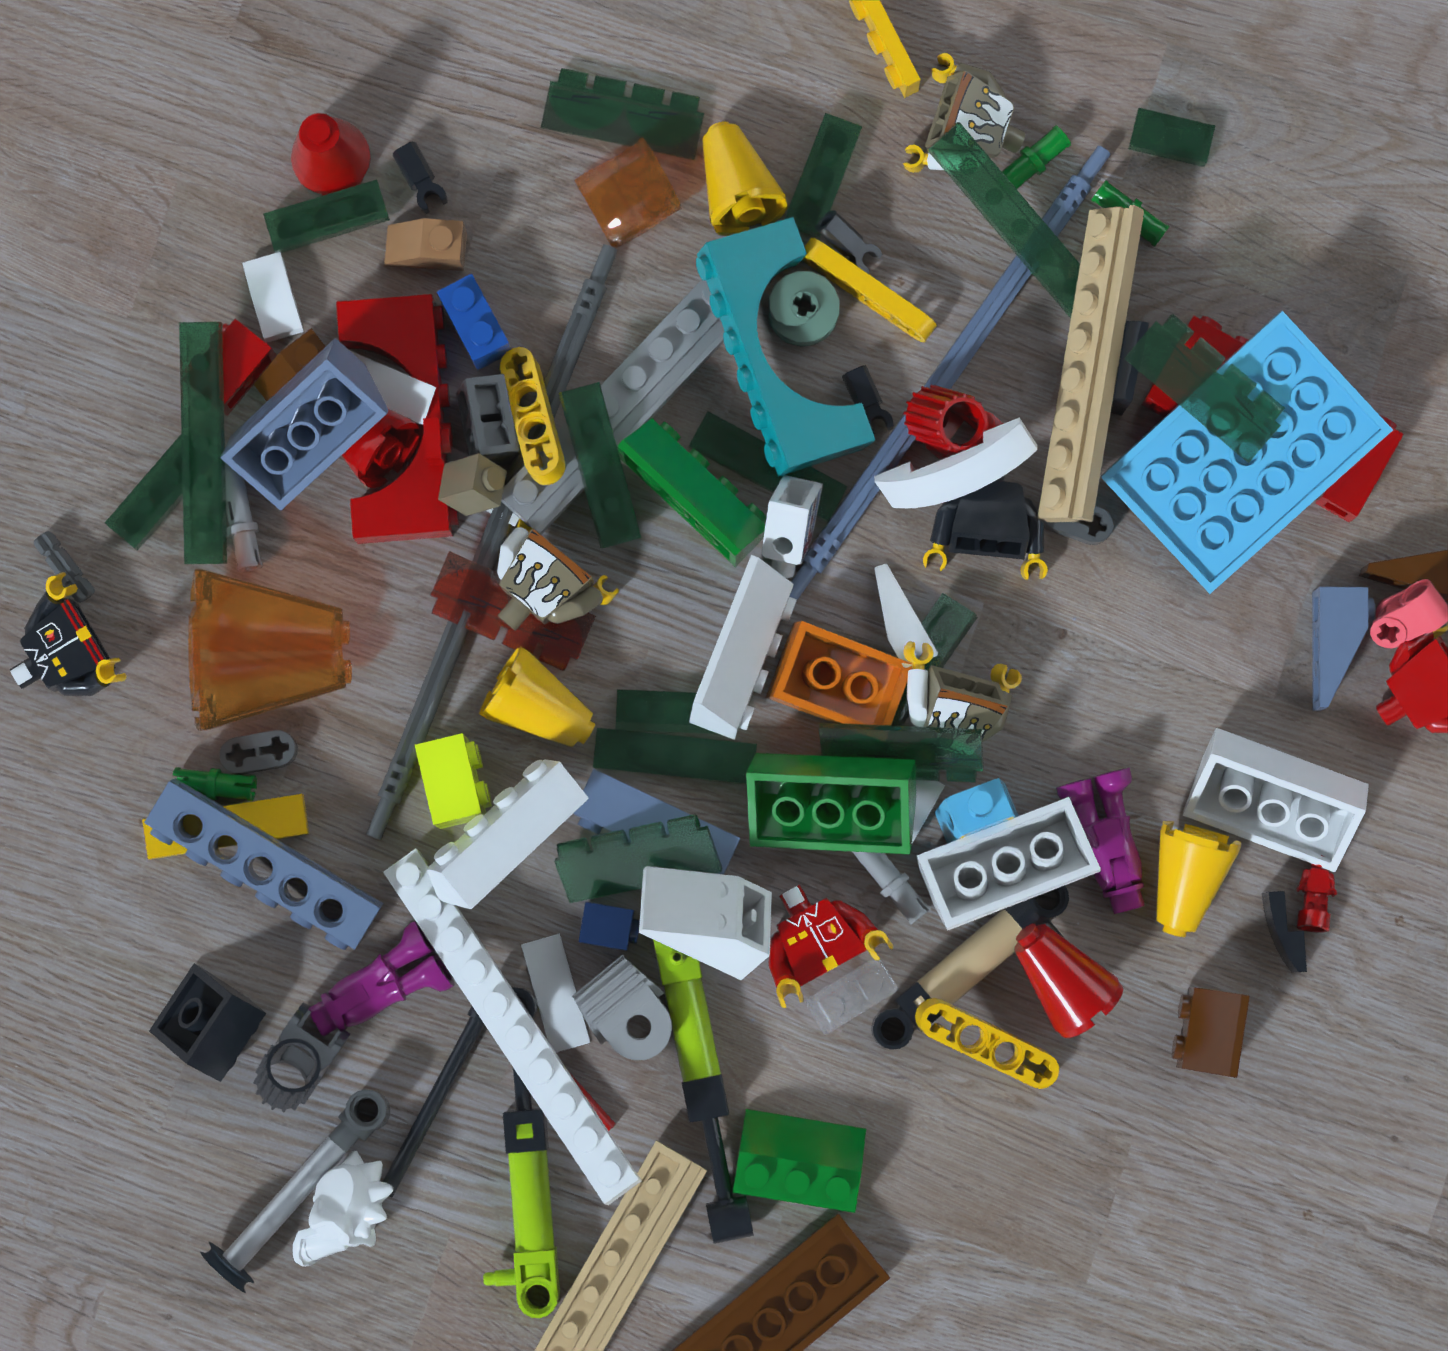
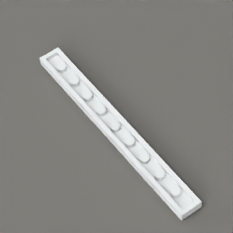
[383,848,642,1205]

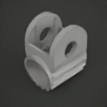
[572,955,672,1060]

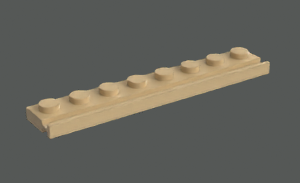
[1037,205,1144,522]
[534,1140,707,1351]

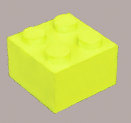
[415,733,492,829]

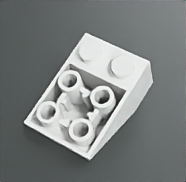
[639,866,772,980]

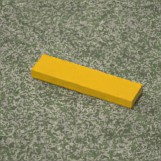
[142,794,309,860]

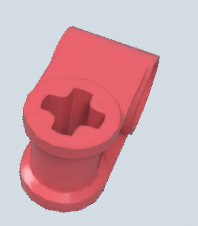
[1370,579,1448,649]

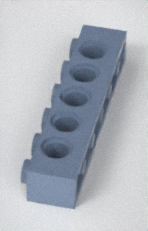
[144,778,384,950]

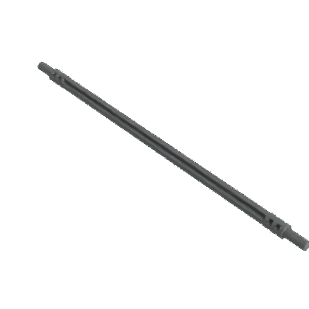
[366,244,618,840]

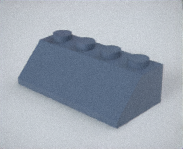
[221,338,388,511]

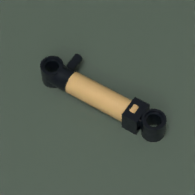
[871,885,1069,1050]

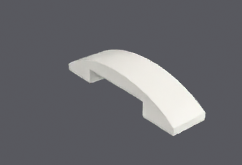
[874,417,1037,508]

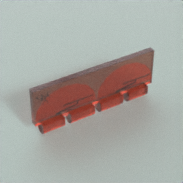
[430,551,596,671]

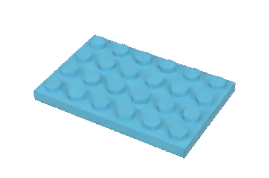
[1101,310,1393,594]

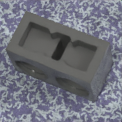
[456,374,519,465]

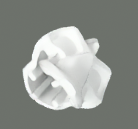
[293,1151,393,1267]

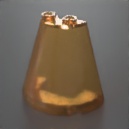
[188,569,352,731]

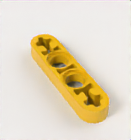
[802,237,937,343]
[500,347,566,485]
[915,998,1059,1089]

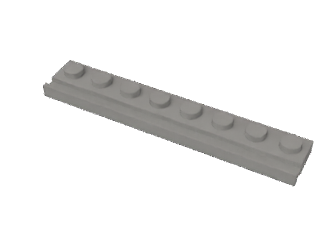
[501,280,725,535]

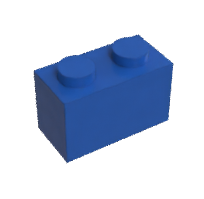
[437,273,511,371]

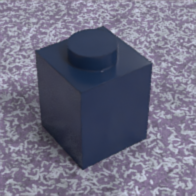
[578,902,640,951]

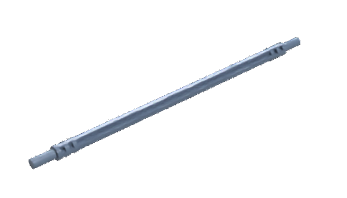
[790,146,1111,600]

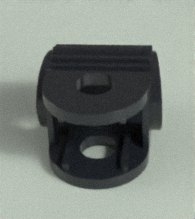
[253,1002,351,1112]

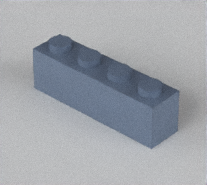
[573,769,740,875]

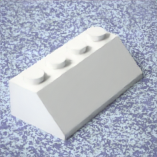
[689,555,797,740]
[1183,728,1369,872]
[427,759,589,909]
[917,797,1101,931]

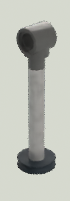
[200,1089,391,1293]

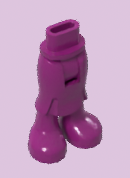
[1056,767,1145,914]
[309,920,455,1036]

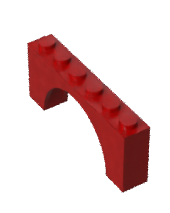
[336,294,459,544]
[1141,315,1404,523]

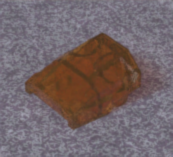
[574,137,681,249]

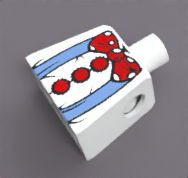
[762,475,823,578]

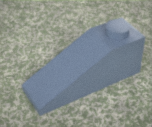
[1312,586,1375,711]

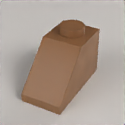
[385,218,467,271]

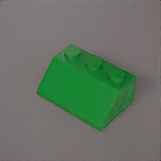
[733,1109,866,1213]

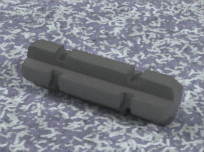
[34,531,95,603]

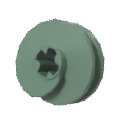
[768,271,840,347]

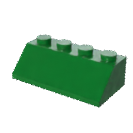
[617,418,767,568]
[746,753,916,854]

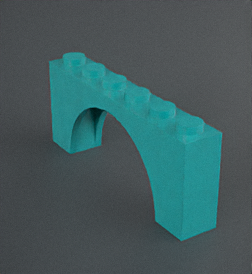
[696,217,875,477]

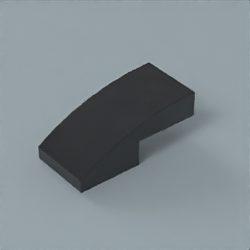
[1262,891,1307,973]

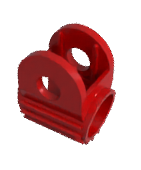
[903,384,1004,460]

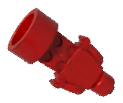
[1296,855,1337,933]

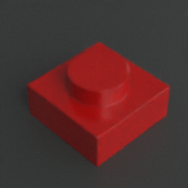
[423,417,452,465]

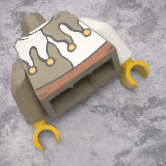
[903,53,1025,173]
[497,519,619,631]
[903,641,1022,763]

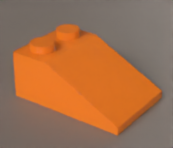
[765,621,912,740]

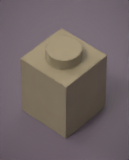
[438,453,506,516]

